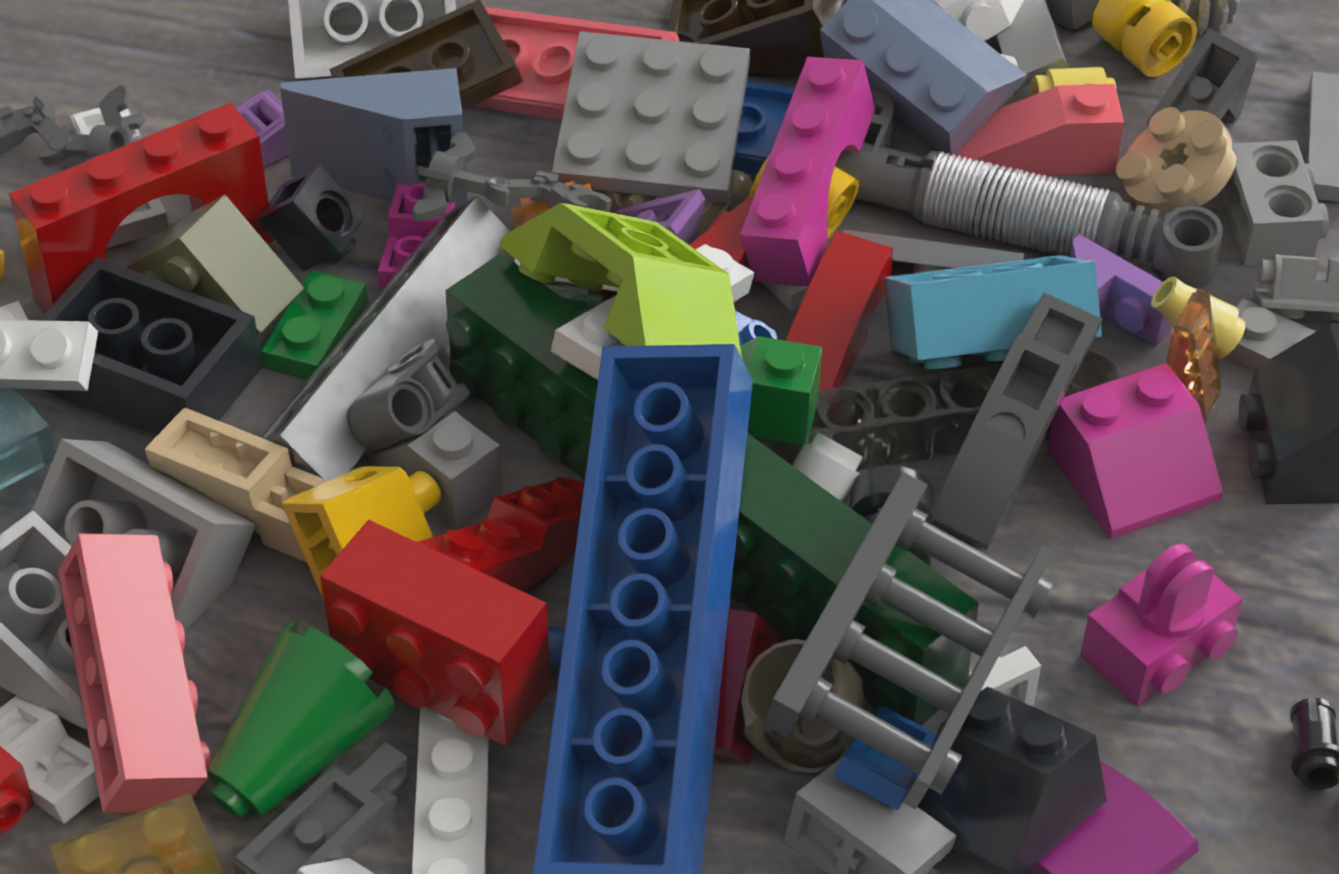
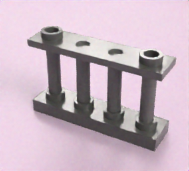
[763,472,1053,809]

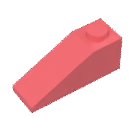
[955,84,1124,176]

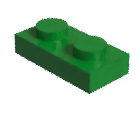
[261,270,368,380]

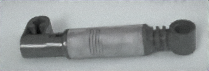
[835,87,1223,288]

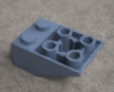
[280,68,468,203]

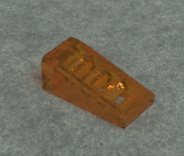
[1166,288,1221,424]

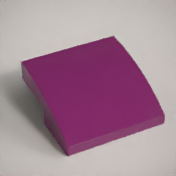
[1029,760,1199,874]

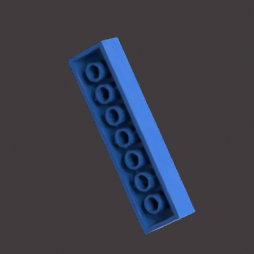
[533,344,753,874]

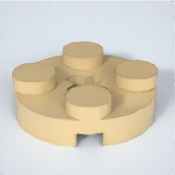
[1116,107,1236,217]

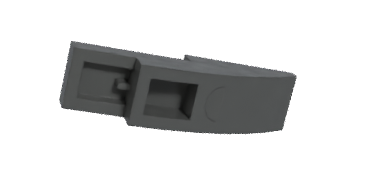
[933,292,1102,550]

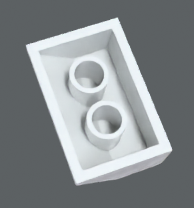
[288,0,456,80]

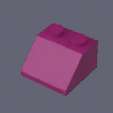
[1047,363,1223,539]

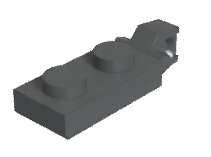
[233,741,410,874]

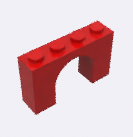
[9,102,274,313]

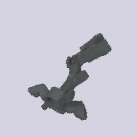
[0,85,145,165]
[412,131,612,222]

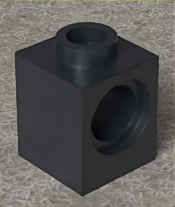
[256,164,366,271]

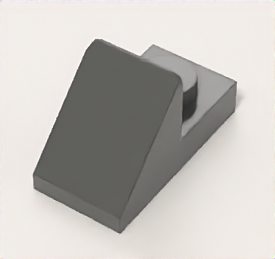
[1146,28,1258,127]

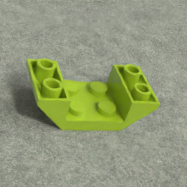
[500,203,742,358]

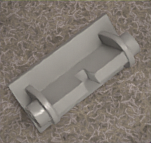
[1253,254,1339,321]

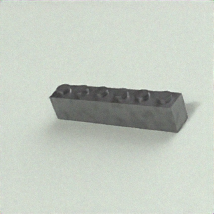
[261,196,515,481]

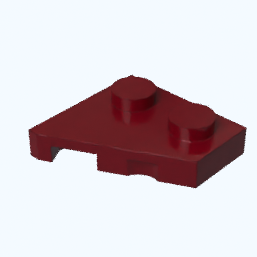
[714,609,786,764]

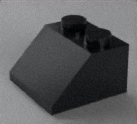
[1238,323,1339,505]
[917,686,1107,874]

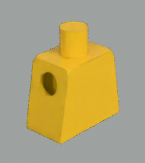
[281,466,441,600]

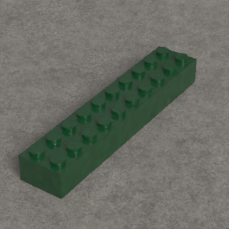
[445,253,979,726]

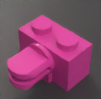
[1080,543,1243,707]

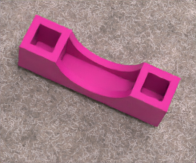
[740,57,875,287]

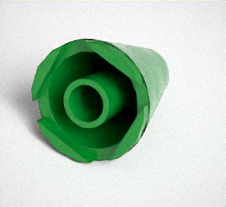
[207,620,396,820]

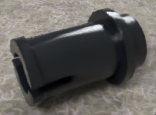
[1290,698,1339,790]

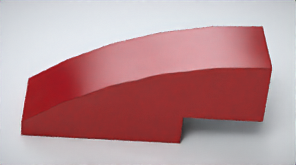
[786,231,893,420]

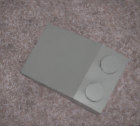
[0,510,87,730]

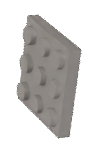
[552,31,750,204]

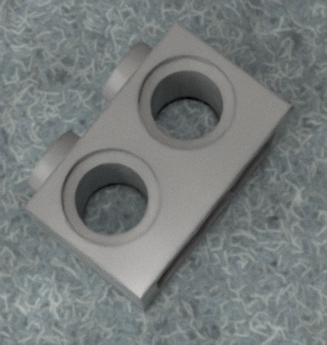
[1220,140,1329,266]

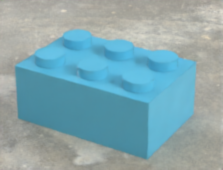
[884,255,1102,369]

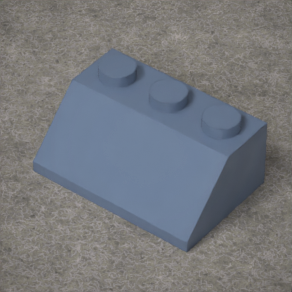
[820,0,1027,155]

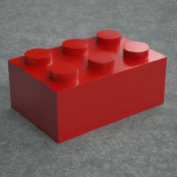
[320,519,552,747]

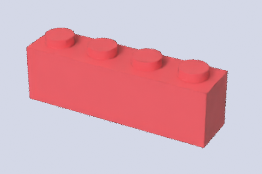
[58,533,211,813]

